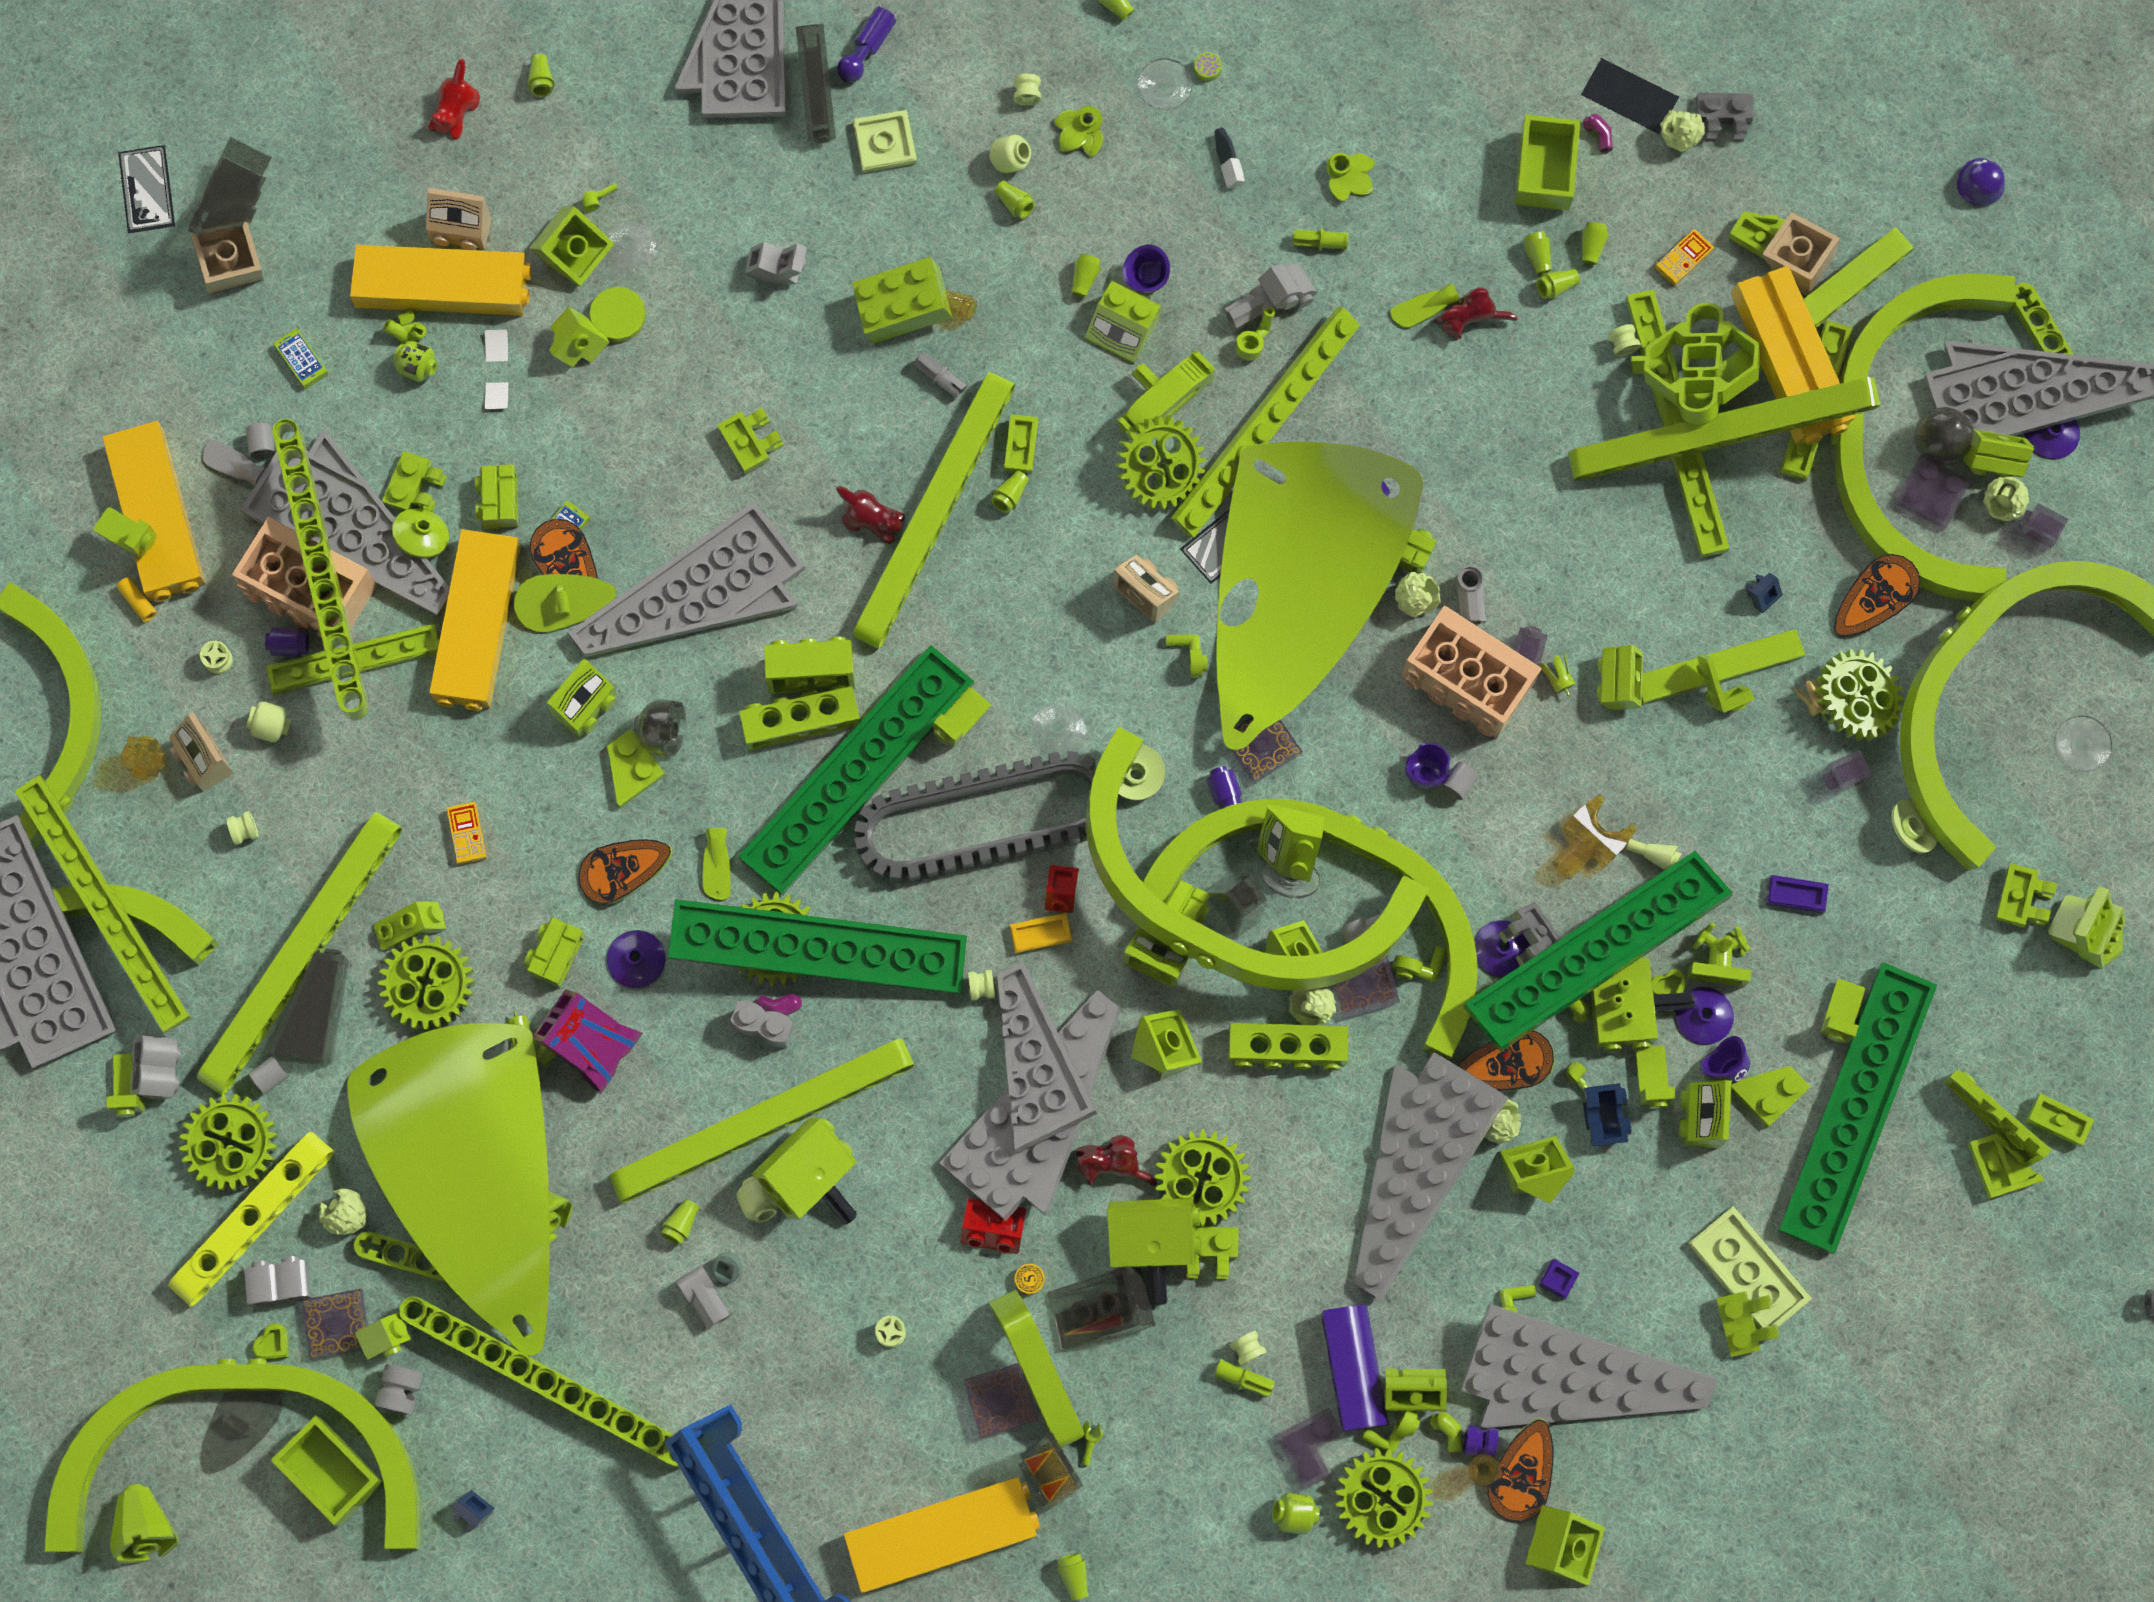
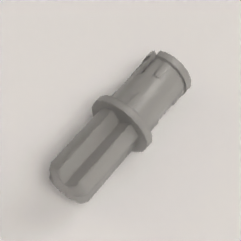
[914,352,967,399]

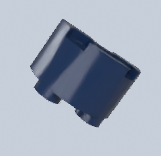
[1583,1083,1631,1147]

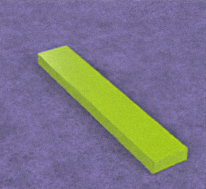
[1779,320,1853,481]
[265,623,439,695]
[1642,629,1806,705]

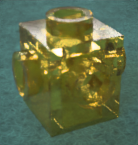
[121,735,167,780]

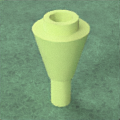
[1626,839,1682,871]

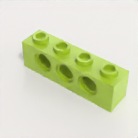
[739,684,860,751]
[1228,1023,1348,1071]

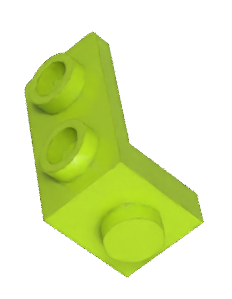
[93,507,157,559]
[1697,654,1755,713]
[932,687,991,748]
[374,901,447,950]
[1820,979,1865,1043]
[1635,1045,1675,1109]
[106,1053,145,1117]

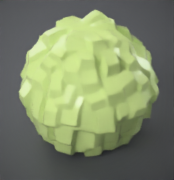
[1660,110,1705,152]
[1983,477,2029,521]
[1395,572,1441,617]
[1289,987,1336,1025]
[1484,1099,1521,1144]
[319,1189,367,1235]

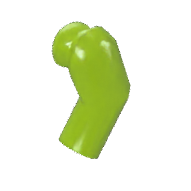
[1430,1411,1463,1453]

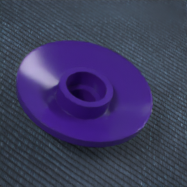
[2024,420,2080,460]
[1474,920,1531,978]
[607,930,666,988]
[1675,987,1734,1045]

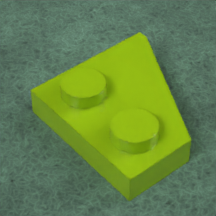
[1728,212,1786,258]
[607,729,666,808]
[1731,1066,1811,1128]
[1967,1133,2044,1200]

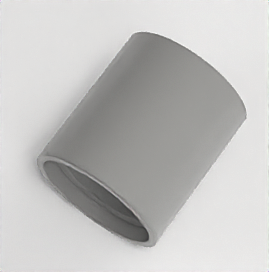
[246,423,275,459]
[1441,762,1479,801]
[248,1056,289,1095]

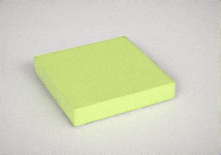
[852,110,917,173]

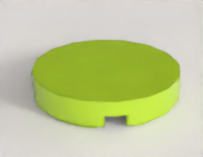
[589,286,647,343]

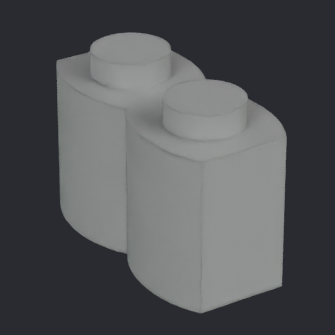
[1258,263,1318,310]
[730,1001,795,1048]
[130,1035,181,1100]
[244,1256,312,1308]

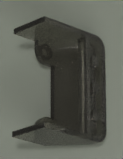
[187,136,272,236]

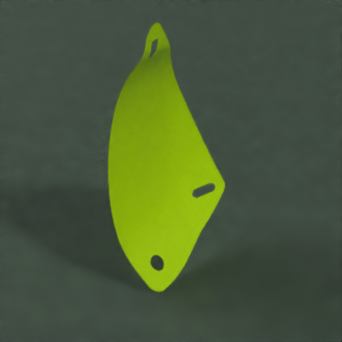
[1216,441,1423,750]
[347,1023,550,1356]

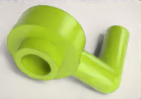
[1235,307,1275,360]
[1165,634,1208,678]
[1391,946,1446,982]
[1499,1285,1536,1313]
[1361,1411,1420,1454]

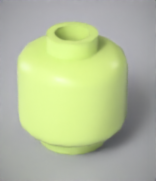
[990,135,1031,174]
[246,702,291,742]
[737,1176,778,1223]

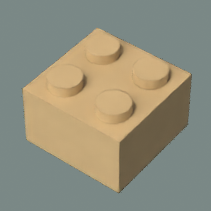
[190,217,263,294]

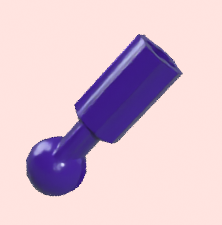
[837,6,897,83]

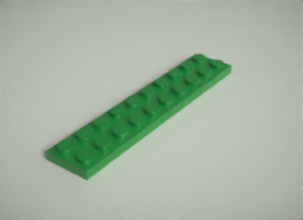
[738,645,974,896]
[1464,850,1733,1052]
[667,899,967,995]
[1777,962,1937,1255]

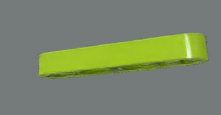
[2012,282,2074,355]
[354,1231,448,1284]

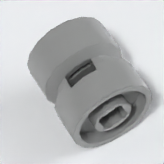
[374,1364,424,1416]

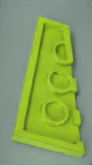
[1943,1069,2052,1166]

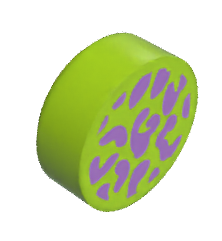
[1194,52,1222,82]

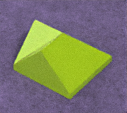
[1265,920,1323,956]
[1131,1009,1203,1080]
[1500,1136,1575,1204]

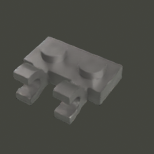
[1696,92,1754,142]
[1499,902,1561,966]

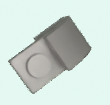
[745,242,807,285]

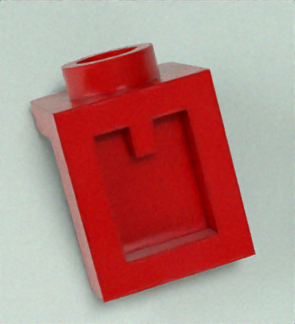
[1045,865,1079,913]

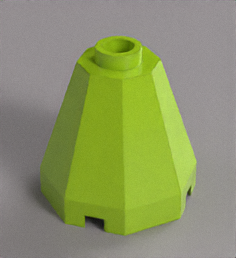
[110,1484,179,1563]

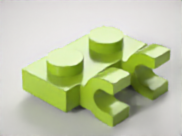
[717,407,784,474]
[382,451,447,512]
[1995,863,2058,928]
[1186,1226,1238,1280]
[1716,1291,1780,1357]

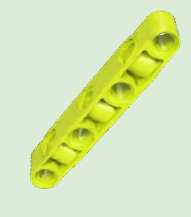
[168,1132,334,1307]

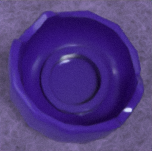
[1405,743,1450,789]

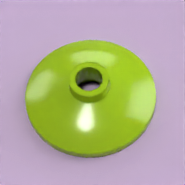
[392,508,449,558]

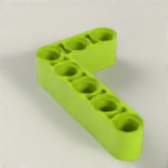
[989,1290,1086,1450]

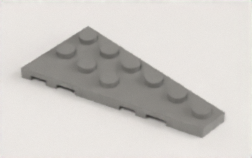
[997,962,1097,1153]

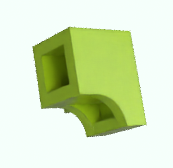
[549,306,609,367]

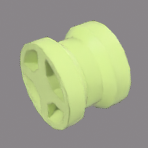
[1013,74,1041,105]
[1607,324,1641,357]
[200,641,233,674]
[226,811,259,845]
[968,969,995,1001]
[875,1316,906,1348]
[1229,1331,1267,1366]

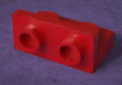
[960,1198,1027,1254]

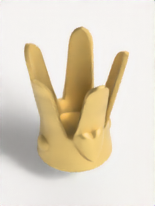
[1793,676,1827,720]

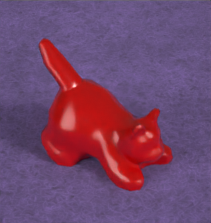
[428,59,480,140]

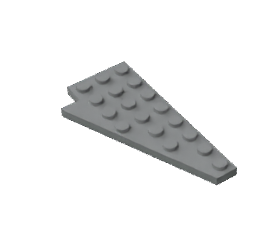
[676,0,786,118]
[1924,341,2154,454]
[240,430,450,618]
[568,501,805,657]
[0,815,117,1068]
[939,990,1121,1221]
[1354,1052,1508,1300]
[1460,1303,1717,1428]

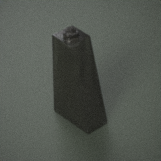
[796,24,836,143]
[1204,875,1267,939]
[268,949,349,1064]

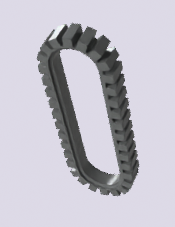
[854,751,1096,883]

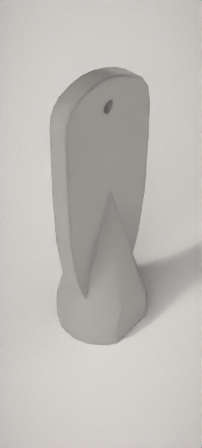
[203,440,266,486]

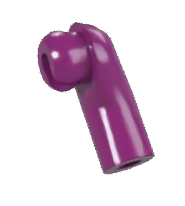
[1583,114,1613,152]
[757,994,802,1016]

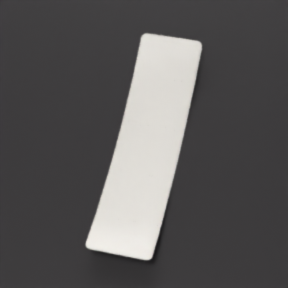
[485,330,508,409]

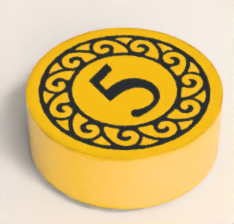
[1015,1264,1045,1295]

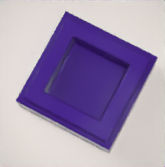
[1539,1258,1580,1300]

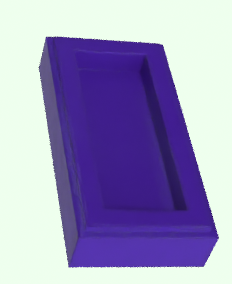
[1766,875,1829,914]

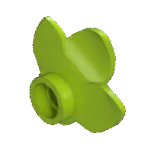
[1054,106,1104,158]
[1326,153,1376,202]

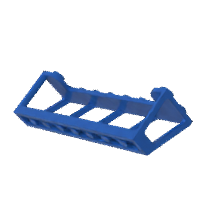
[664,1404,851,1602]

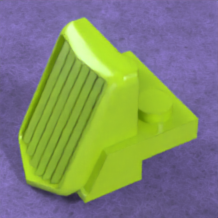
[2048,886,2126,969]

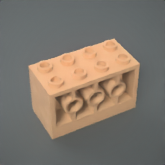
[232,516,377,638]
[1401,605,1542,738]

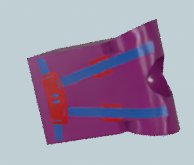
[533,989,643,1094]

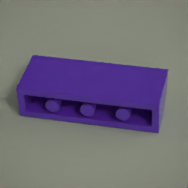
[1320,1305,1389,1433]

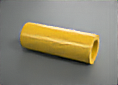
[116,577,157,623]

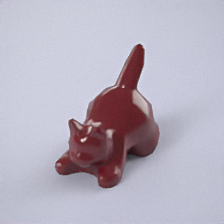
[1434,287,1518,340]
[836,486,905,544]
[1075,1135,1157,1186]

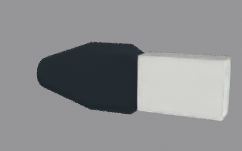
[1214,128,1244,189]

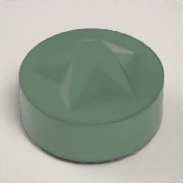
[711,1252,743,1284]

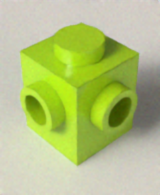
[355,1312,411,1360]

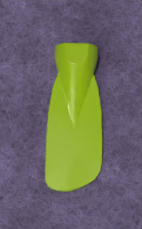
[1390,283,1460,329]
[703,828,731,900]

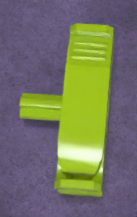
[1116,350,1215,437]

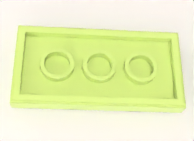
[1687,1206,1812,1328]

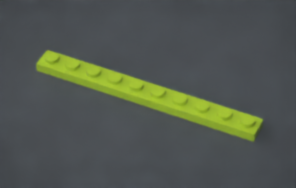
[1625,289,1730,558]
[1171,306,1360,537]
[14,775,191,1034]

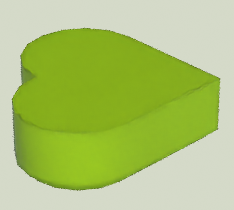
[1651,969,1687,995]
[252,1323,289,1360]

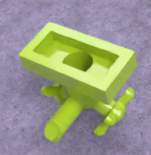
[1687,922,1751,987]

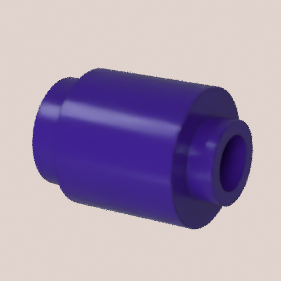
[265,627,309,657]
[1206,766,1242,809]

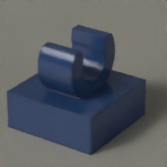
[1745,572,1783,613]
[452,1490,495,1532]

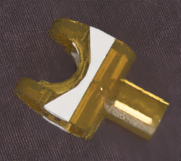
[1552,794,1638,880]

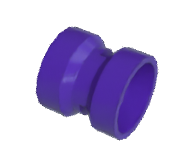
[1463,1425,1498,1459]

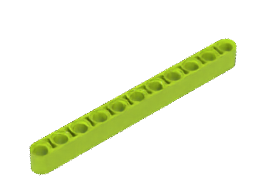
[1675,227,1914,411]
[853,372,1016,649]
[1568,377,1881,481]
[272,419,369,720]
[197,812,402,1095]
[608,1038,915,1204]
[399,1296,679,1468]

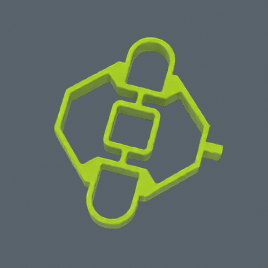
[1631,303,1760,425]

